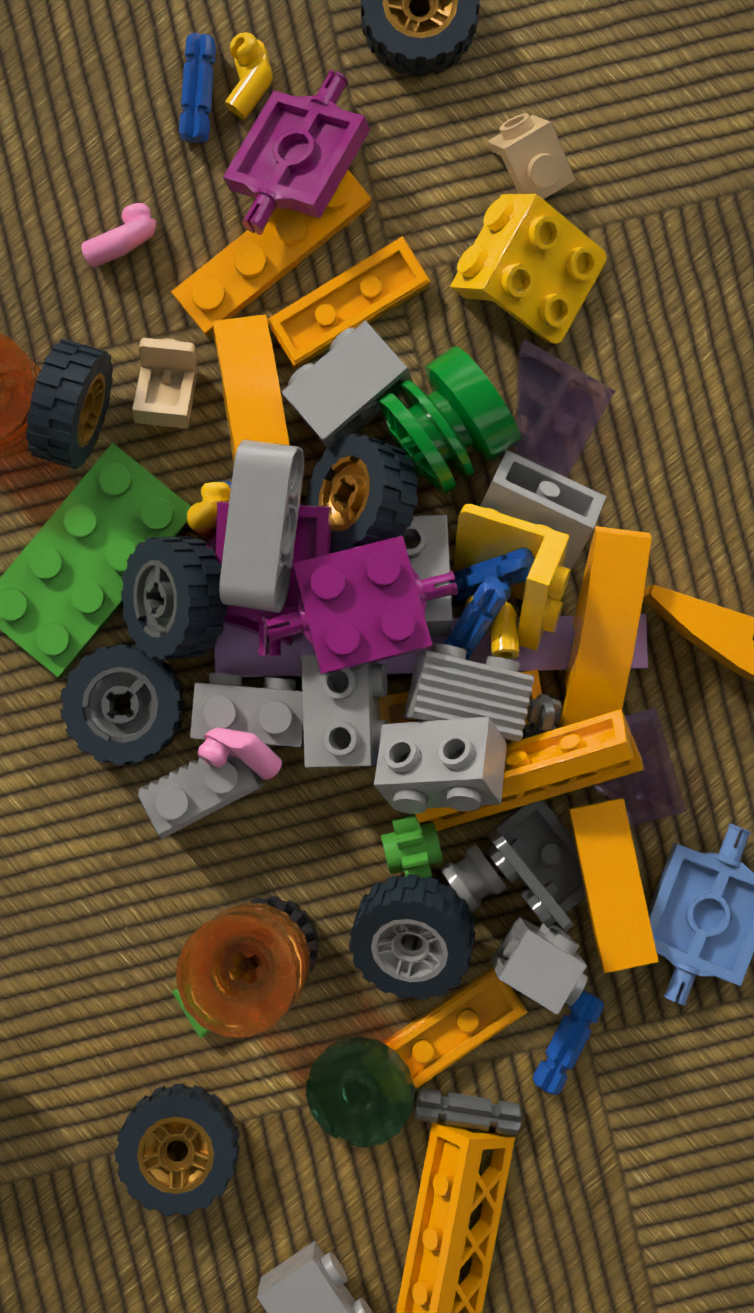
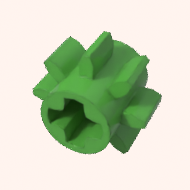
[381,814,443,879]

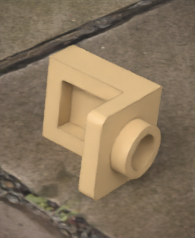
[488,113,576,199]
[132,338,197,429]

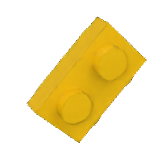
[450,194,606,344]
[453,504,571,651]

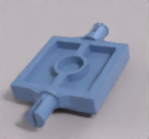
[648,823,754,1005]

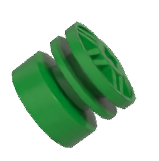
[377,346,521,495]

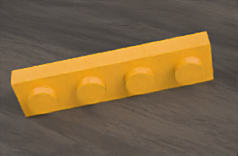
[171,170,372,337]

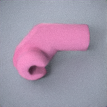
[81,203,156,268]
[198,727,282,780]

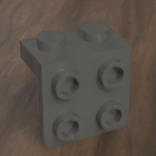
[486,800,586,932]

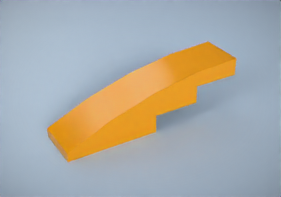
[213,314,290,462]
[558,526,652,728]
[643,585,754,683]

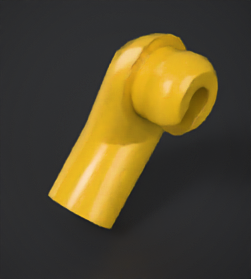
[224,32,273,120]
[187,482,231,537]
[465,595,519,660]

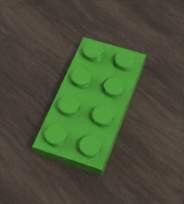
[0,442,191,678]

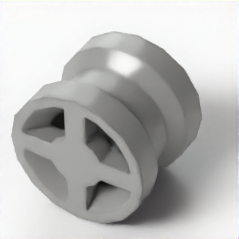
[440,843,507,913]

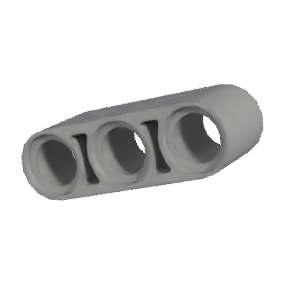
[219,440,304,613]

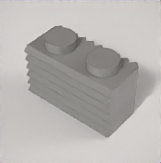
[403,644,534,743]
[138,755,264,839]

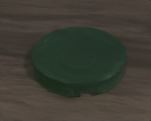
[305,1036,415,1148]

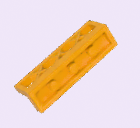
[415,709,644,831]
[396,1121,515,1313]

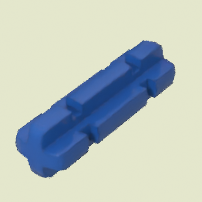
[179,33,216,143]
[450,548,535,603]
[443,576,511,660]
[533,990,604,1095]

